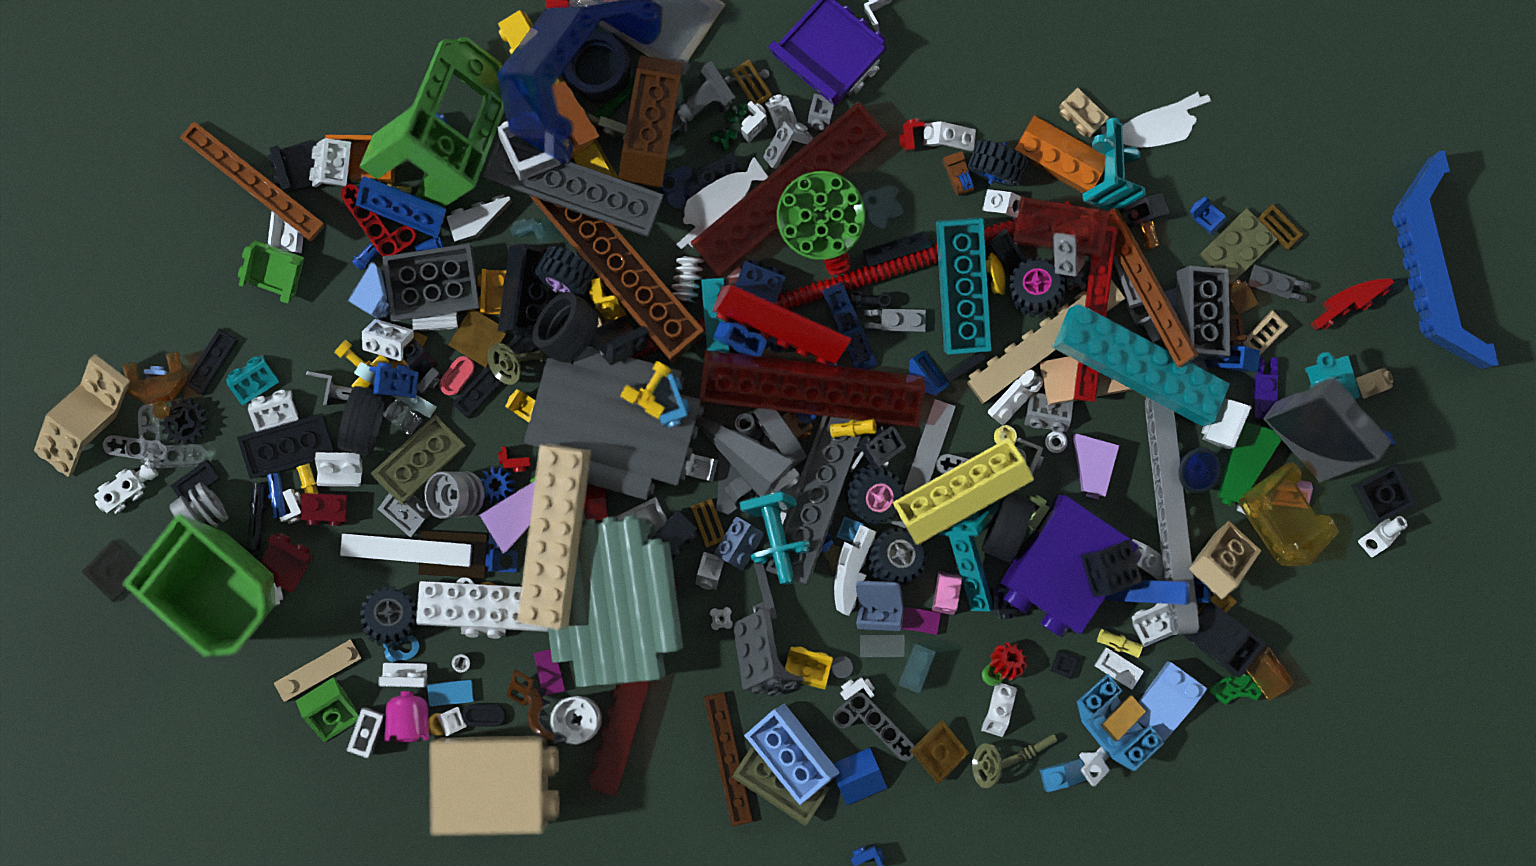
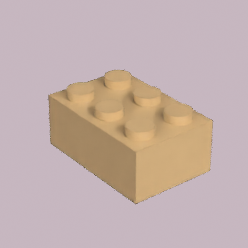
[1189,521,1261,599]

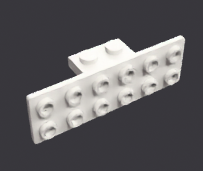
[416,581,548,639]

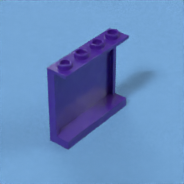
[768,0,888,106]

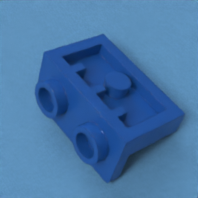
[369,363,418,398]

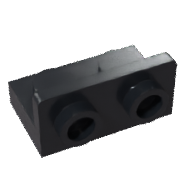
[853,424,906,470]

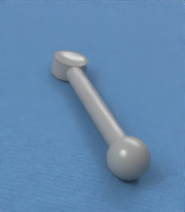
[724,69,769,85]

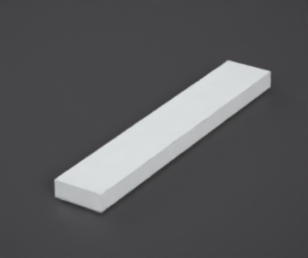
[340,534,473,567]

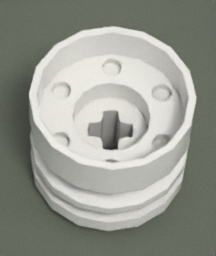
[551,696,602,744]

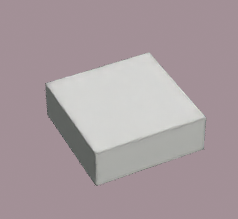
[437,707,467,736]

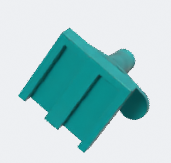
[1083,118,1146,211]
[1305,352,1361,399]
[740,491,810,585]

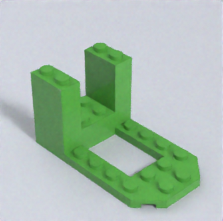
[360,37,509,208]

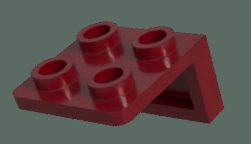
[260,532,314,593]

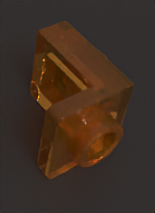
[1229,279,1259,314]

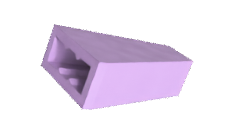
[480,481,535,553]

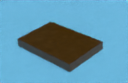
[418,531,488,578]

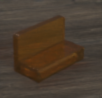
[1246,646,1294,701]

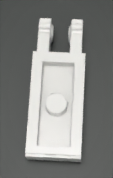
[988,370,1044,425]

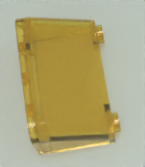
[1239,462,1339,566]

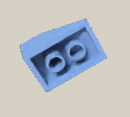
[1137,661,1207,741]

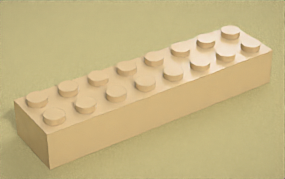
[518,444,591,630]

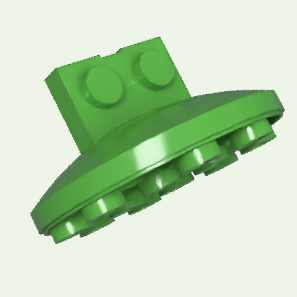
[777,171,865,260]

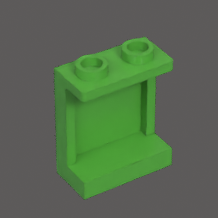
[238,240,304,304]

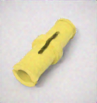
[1097,629,1143,658]

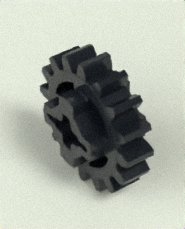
[159,398,209,446]

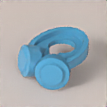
[383,635,419,663]

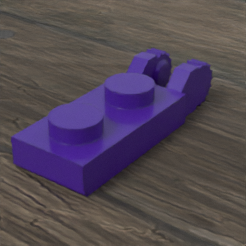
[1253,357,1278,419]

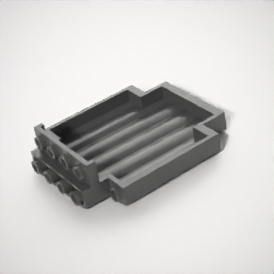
[524,346,705,500]

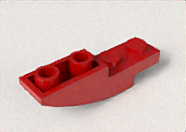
[1310,279,1394,330]

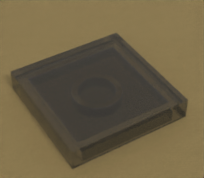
[81,540,138,602]

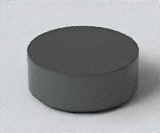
[831,656,853,678]

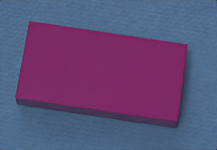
[901,607,941,635]
[533,649,565,696]

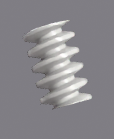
[672,256,704,304]

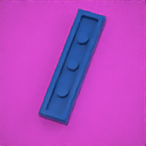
[1107,580,1190,605]

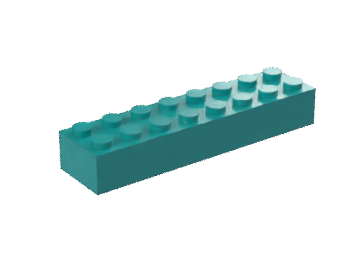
[1052,304,1230,427]

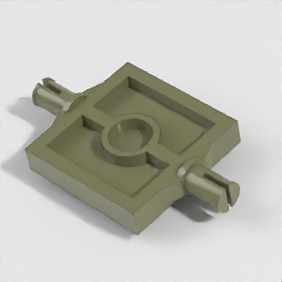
[587,114,627,140]

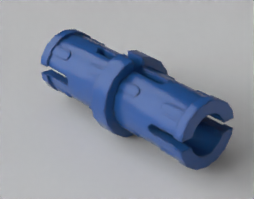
[267,473,287,518]

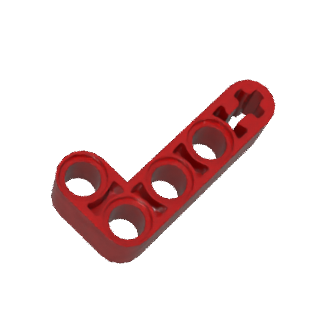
[341,184,418,256]

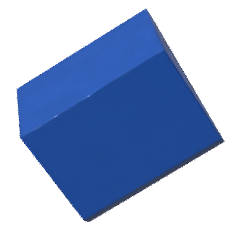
[833,747,887,805]

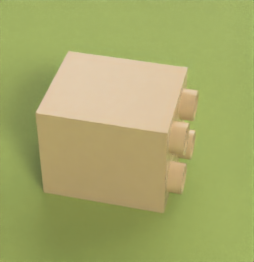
[431,736,560,834]

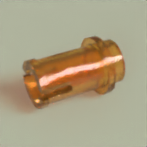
[1140,221,1161,250]

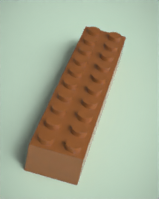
[529,195,706,363]

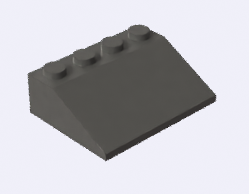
[383,243,479,322]

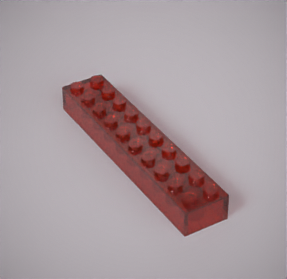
[690,101,887,278]
[699,350,926,427]

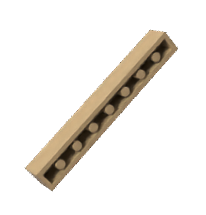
[967,280,1125,404]

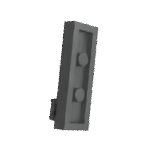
[753,561,777,620]

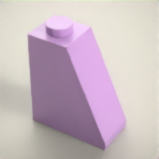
[1073,434,1119,500]

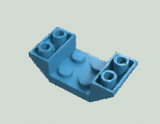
[1077,674,1164,771]

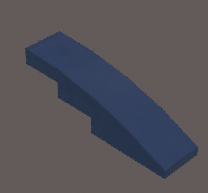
[822,282,878,374]

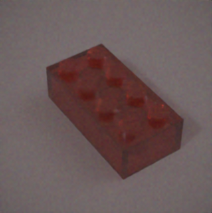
[1013,197,1110,259]

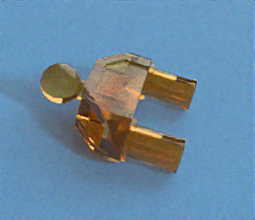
[122,352,187,419]

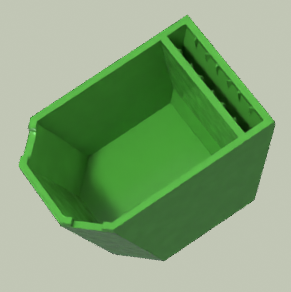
[123,514,276,656]

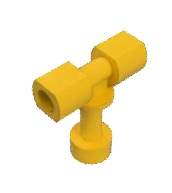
[334,340,391,388]
[620,362,672,419]

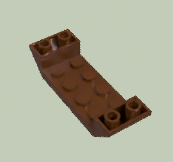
[618,55,684,188]

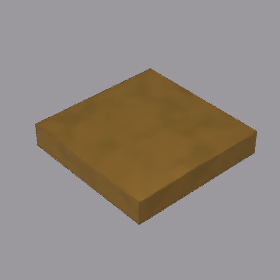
[448,309,507,368]
[910,720,969,784]

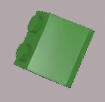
[296,677,359,742]

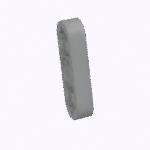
[103,435,168,462]

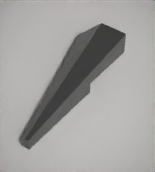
[696,415,796,497]

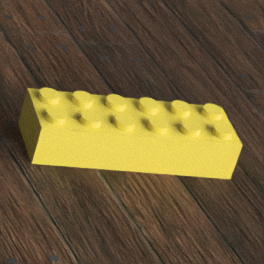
[893,438,1034,545]

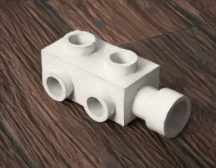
[94,461,158,514]

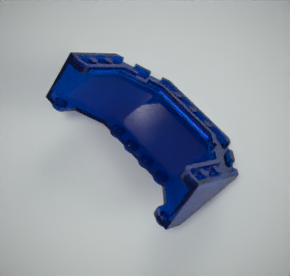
[497,0,663,165]

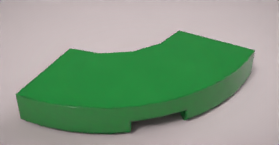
[1207,674,1270,705]

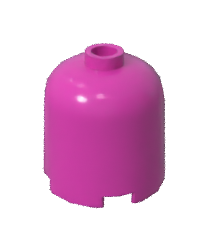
[385,691,429,742]

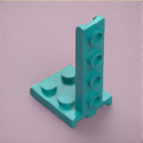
[939,501,1000,611]

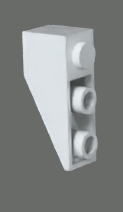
[447,195,512,244]

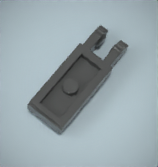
[1247,265,1312,303]

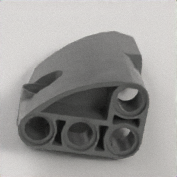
[716,401,808,515]

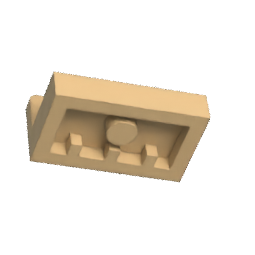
[1058,88,1109,138]

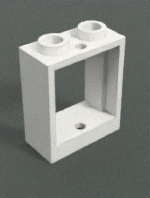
[498,111,561,181]

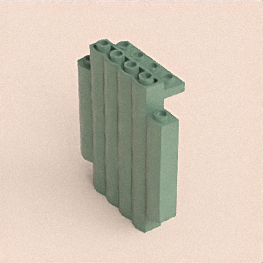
[548,514,683,687]

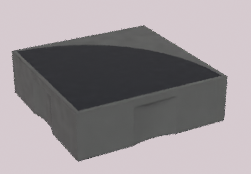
[1263,377,1391,482]

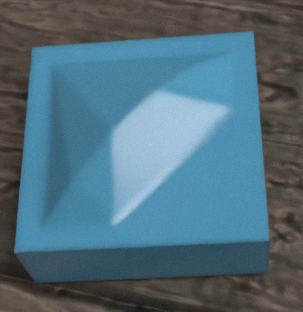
[836,516,865,543]

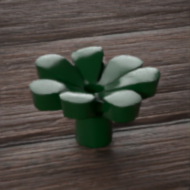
[724,102,748,126]
[710,128,739,151]

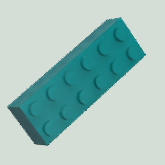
[936,217,991,355]

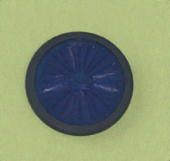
[1179,448,1222,493]

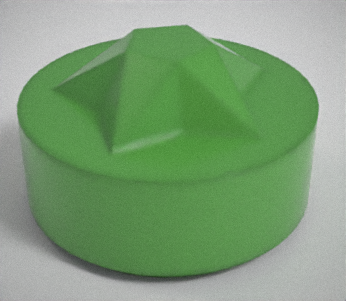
[982,664,1004,686]

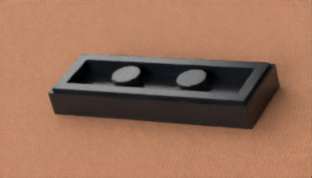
[863,231,932,267]
[183,328,239,395]

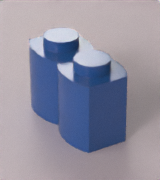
[714,322,767,356]

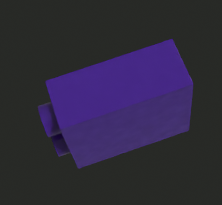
[999,495,1139,638]

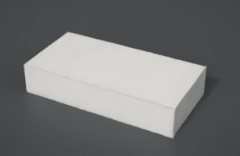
[1094,647,1144,690]

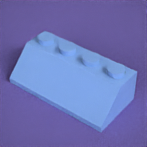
[744,703,840,805]

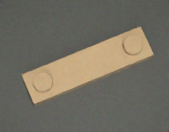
[274,639,362,702]

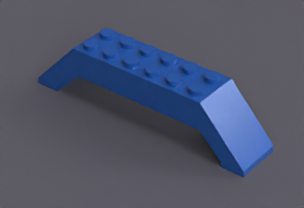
[1392,150,1499,369]

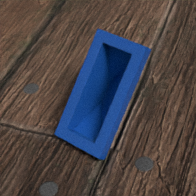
[909,350,949,395]

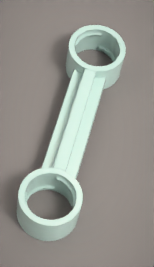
[354,362,436,418]

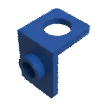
[486,549,518,573]

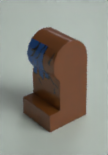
[942,151,974,196]

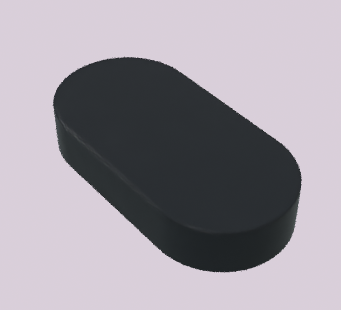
[461,704,506,727]

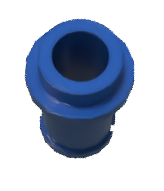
[415,236,444,251]
[351,243,379,271]

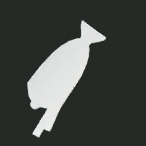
[1101,92,1211,147]
[677,157,769,249]

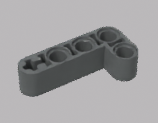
[833,692,914,761]

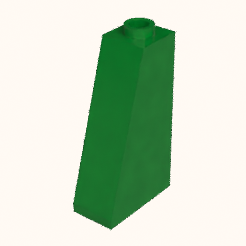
[1216,422,1282,506]

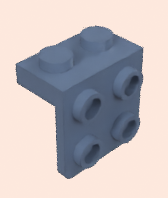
[856,581,905,631]

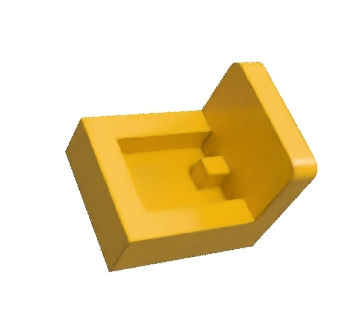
[505,389,536,422]

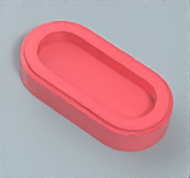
[439,356,475,396]

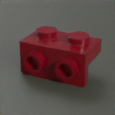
[301,493,348,526]

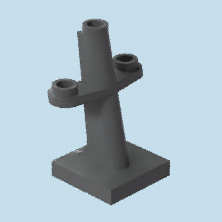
[671,61,735,135]

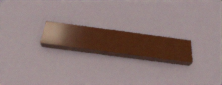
[704,692,753,827]

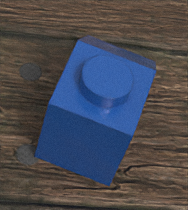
[1207,346,1260,372]

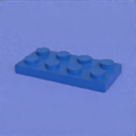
[356,176,446,238]

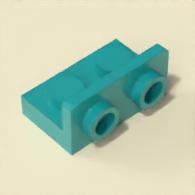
[226,355,279,406]

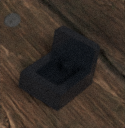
[403,340,438,379]
[991,588,1019,619]

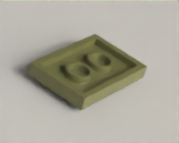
[1199,208,1277,286]

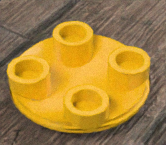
[986,252,1006,295]

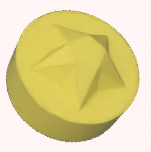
[994,425,1017,444]

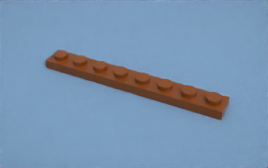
[180,121,325,242]
[1098,208,1199,368]

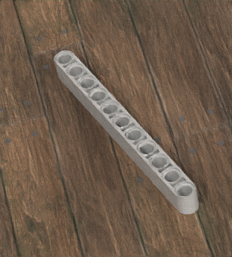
[1145,397,1199,635]

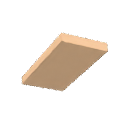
[1039,357,1132,406]

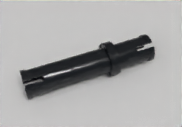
[246,483,266,550]

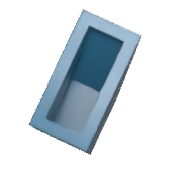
[1039,758,1087,792]

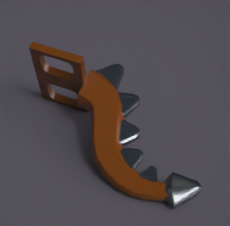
[506,669,567,744]

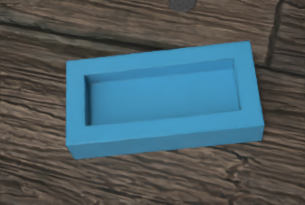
[427,680,474,706]

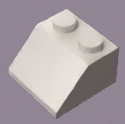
[1201,398,1251,450]

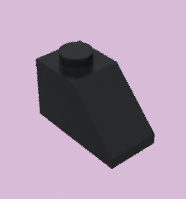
[1119,193,1170,229]

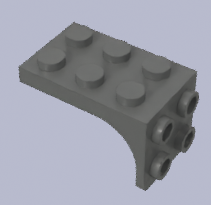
[733,609,803,697]

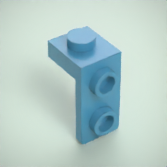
[659,374,690,428]

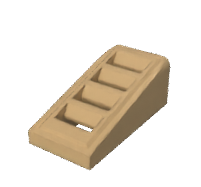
[1242,310,1289,355]

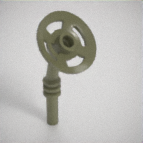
[487,343,553,385]
[972,734,1058,788]

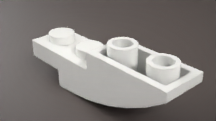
[834,525,876,616]

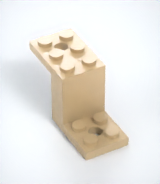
[34,355,130,477]

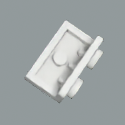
[1132,603,1174,647]

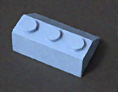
[348,263,390,320]

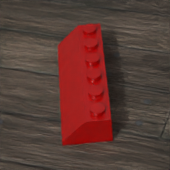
[712,285,851,366]

